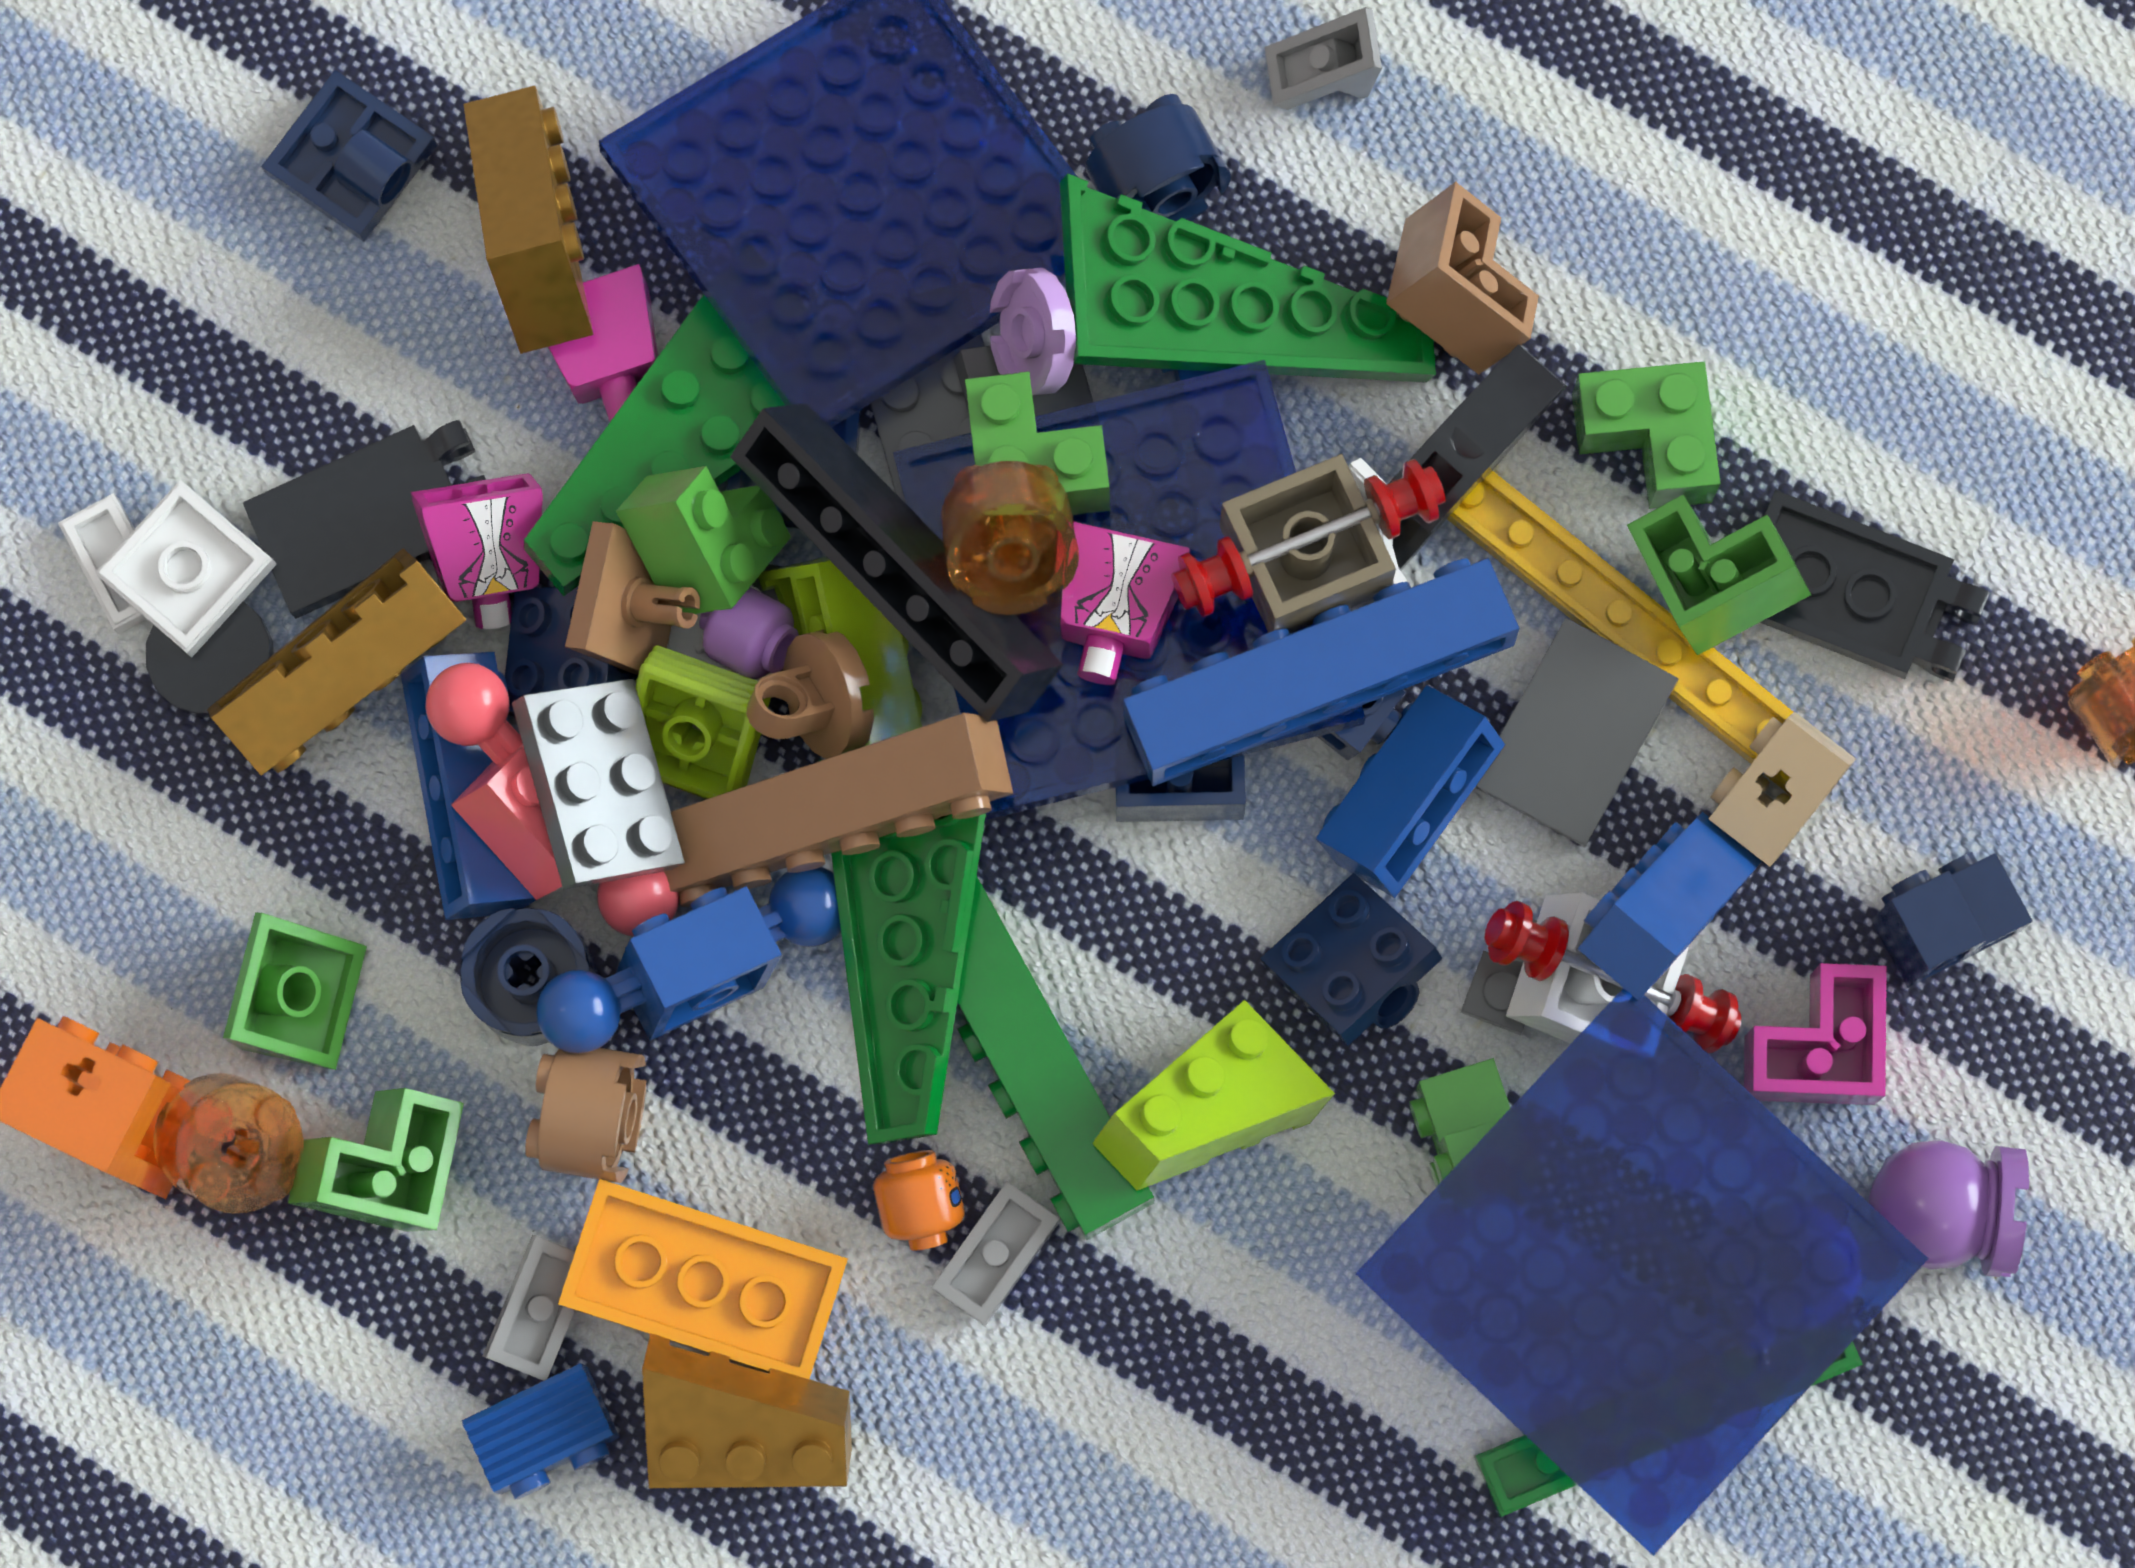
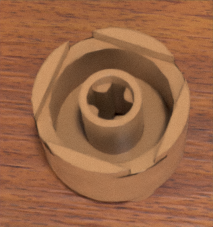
[525,1048,646,1183]

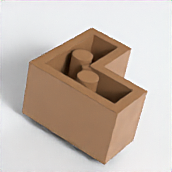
[1386,182,1539,374]

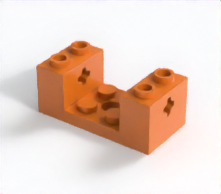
[0,1016,213,1199]

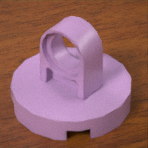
[990,268,1076,395]

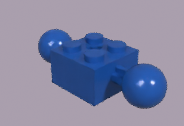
[536,867,841,1054]

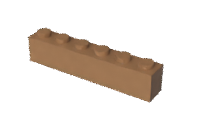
[664,713,1013,907]

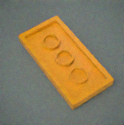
[558,1179,848,1379]

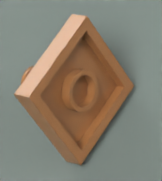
[565,521,700,676]

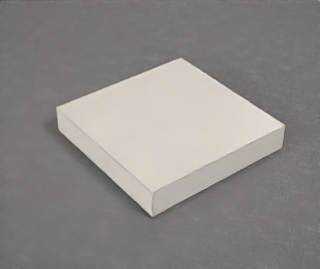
[95,480,277,658]

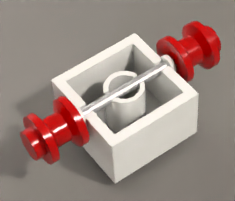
[1484,893,1742,1062]

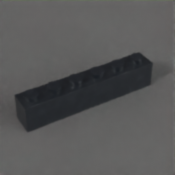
[730,403,1064,722]

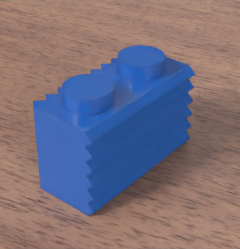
[461,1363,620,1500]

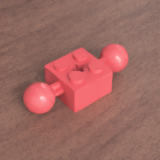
[426,663,679,937]

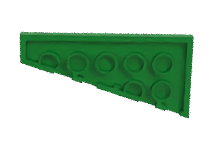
[1060,173,1436,383]
[524,239,862,596]
[820,726,999,1144]

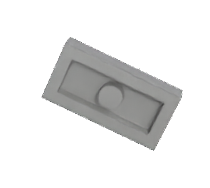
[931,1181,1061,1327]
[482,1235,575,1381]

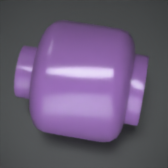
[699,587,799,680]

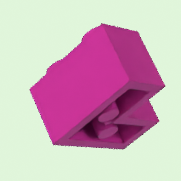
[1744,963,1886,1105]

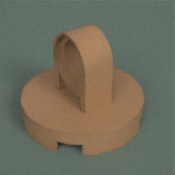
[746,629,874,759]

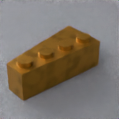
[463,85,594,354]
[207,548,466,776]

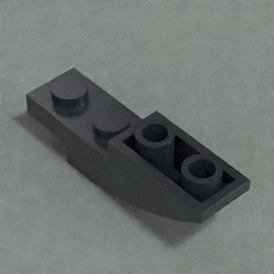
[1389,344,1567,571]

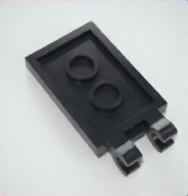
[242,420,486,619]
[1760,490,1990,682]

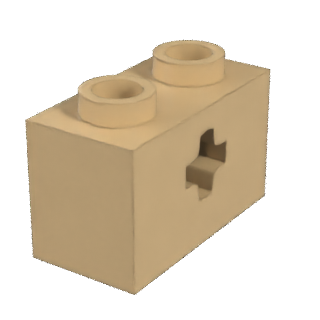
[1709,712,1856,867]

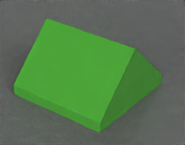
[223,912,367,1070]

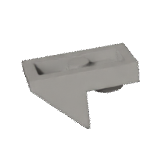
[1265,7,1382,110]

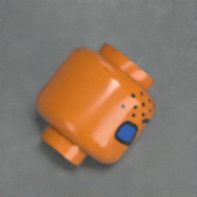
[873,1150,965,1251]

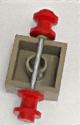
[1171,454,1446,633]

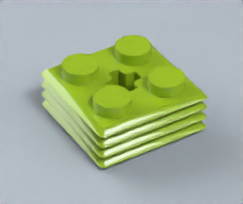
[635,645,771,799]

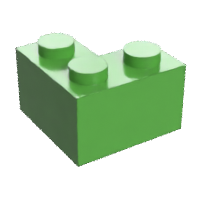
[1572,361,1721,509]
[965,372,1110,526]
[616,466,791,614]
[1627,494,1811,655]
[1409,1058,1540,1212]
[288,1088,464,1232]

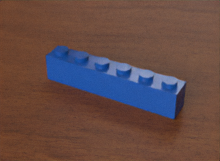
[1123,558,1519,787]

